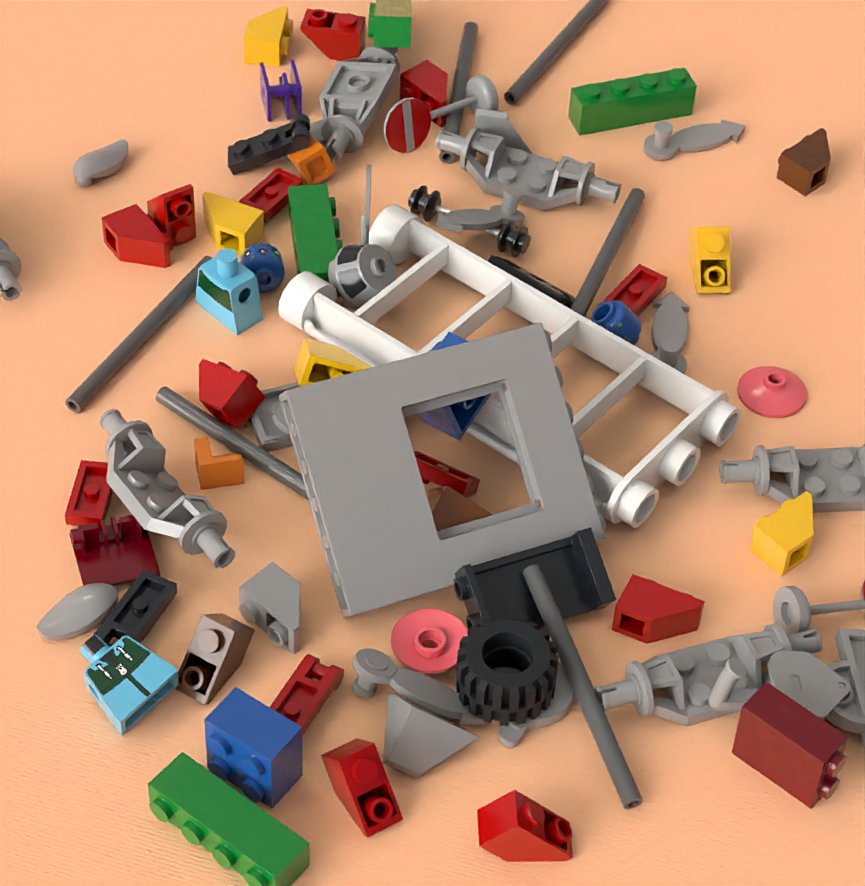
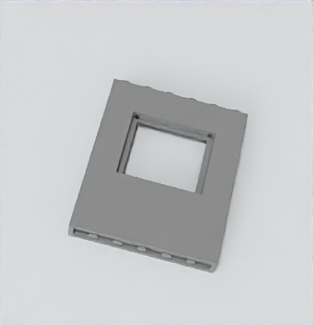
[279,322,605,617]

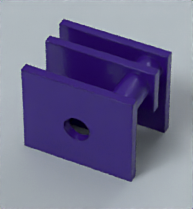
[260,59,302,122]

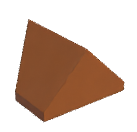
[427,486,492,531]

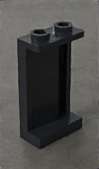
[453,527,617,630]

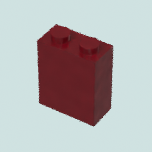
[732,682,848,809]

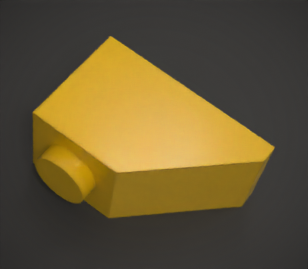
[293,337,372,386]

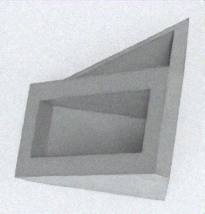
[475,109,533,154]
[383,693,480,778]

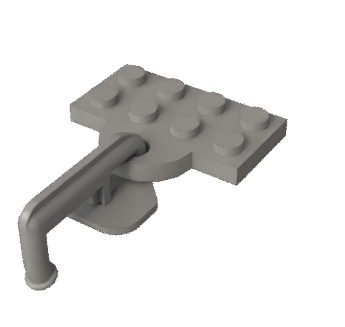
[708,628,865,749]

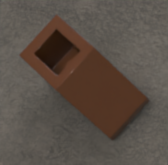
[776,128,831,196]
[175,613,255,705]

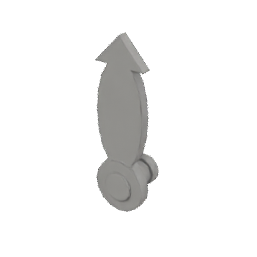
[643,119,745,161]
[436,188,525,233]
[651,292,690,374]
[352,648,486,725]

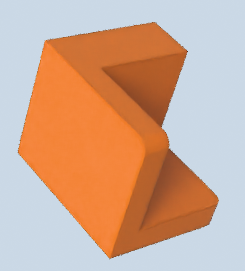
[286,136,336,185]
[194,437,244,490]

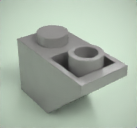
[239,562,300,655]

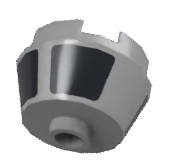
[328,244,396,309]

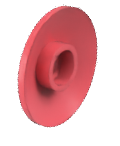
[737,366,807,418]
[391,608,468,674]

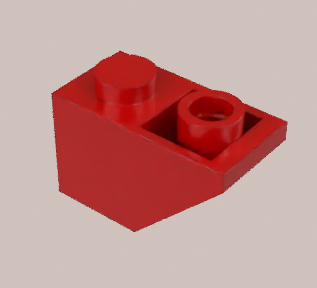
[300,8,366,61]
[399,60,448,127]
[147,184,196,247]
[101,204,173,268]
[199,359,266,430]
[611,574,705,644]
[321,738,404,838]
[477,790,573,862]

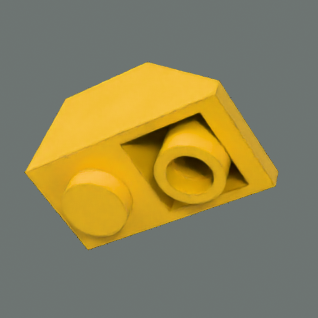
[243,6,293,67]
[202,191,264,257]
[689,226,731,294]
[750,491,814,576]

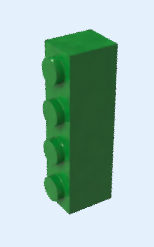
[368,0,412,48]
[568,68,697,136]
[288,184,343,297]
[148,752,310,886]

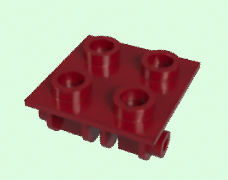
[69,515,161,586]

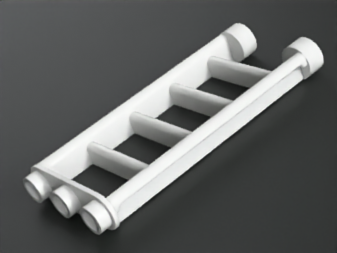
[278,204,741,528]

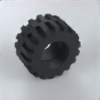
[456,616,559,726]

